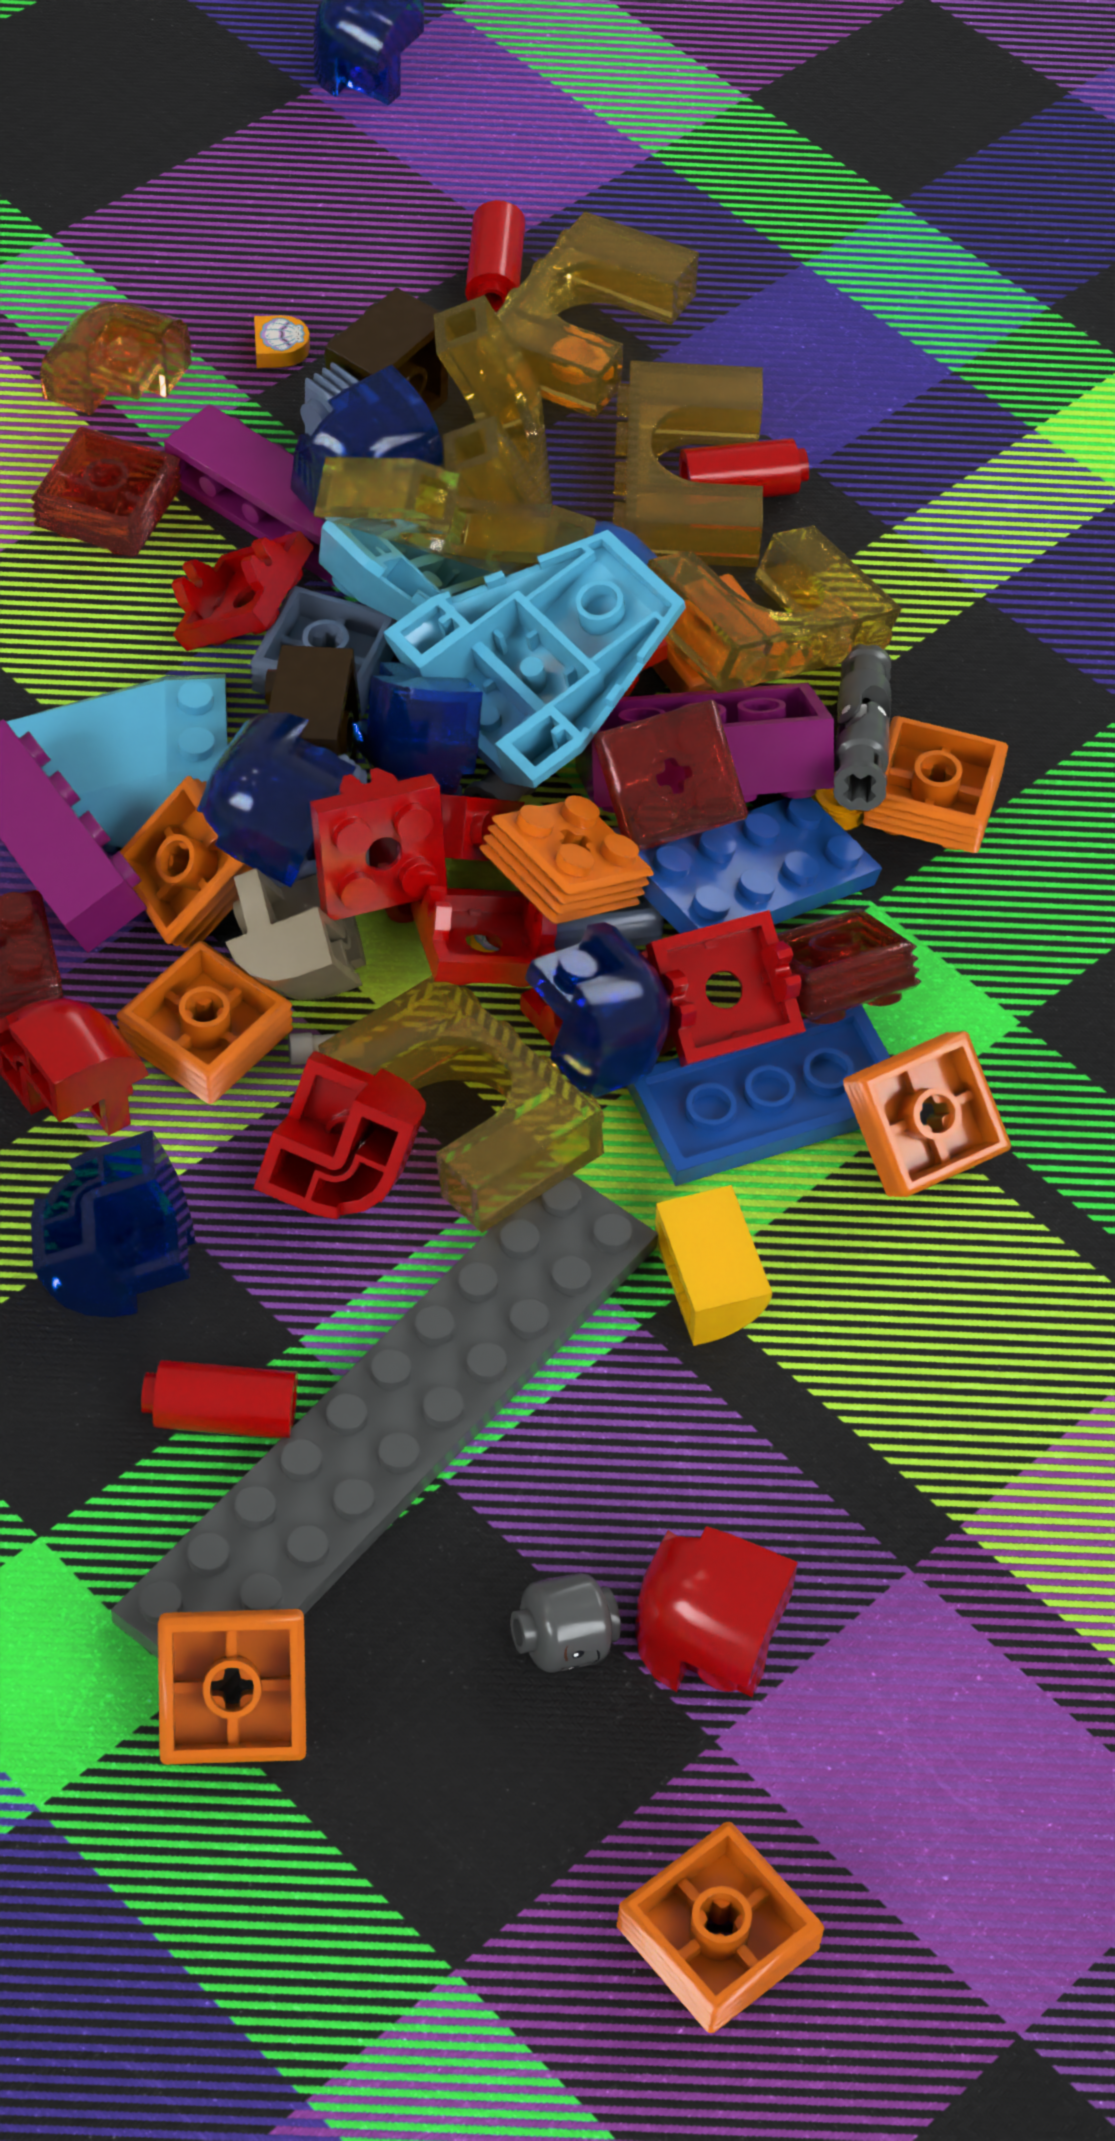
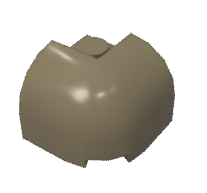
[225,868,366,1001]

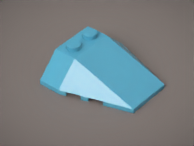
[319,488,513,621]
[383,530,686,788]
[6,674,230,854]

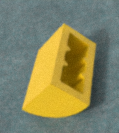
[655,1185,772,1346]

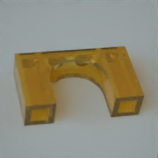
[476,211,699,418]
[433,295,556,562]
[613,361,763,567]
[314,457,596,574]
[647,525,902,693]
[318,975,604,1233]

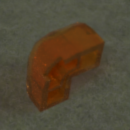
[40,301,192,415]

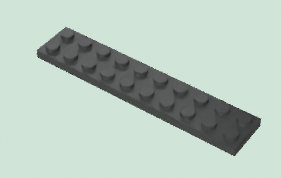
[111,1163,658,1697]

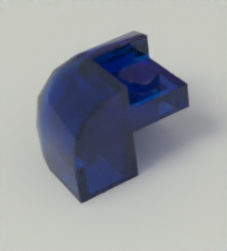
[313,0,424,105]
[290,365,443,530]
[352,662,483,796]
[197,712,356,887]
[525,922,671,1100]
[31,1130,196,1318]

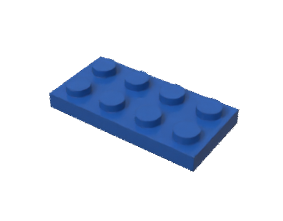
[638,797,882,934]
[627,1003,890,1186]

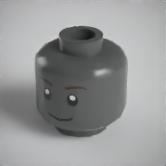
[510,1573,621,1673]

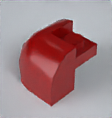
[0,997,149,1136]
[253,1051,426,1220]
[634,1526,798,1697]

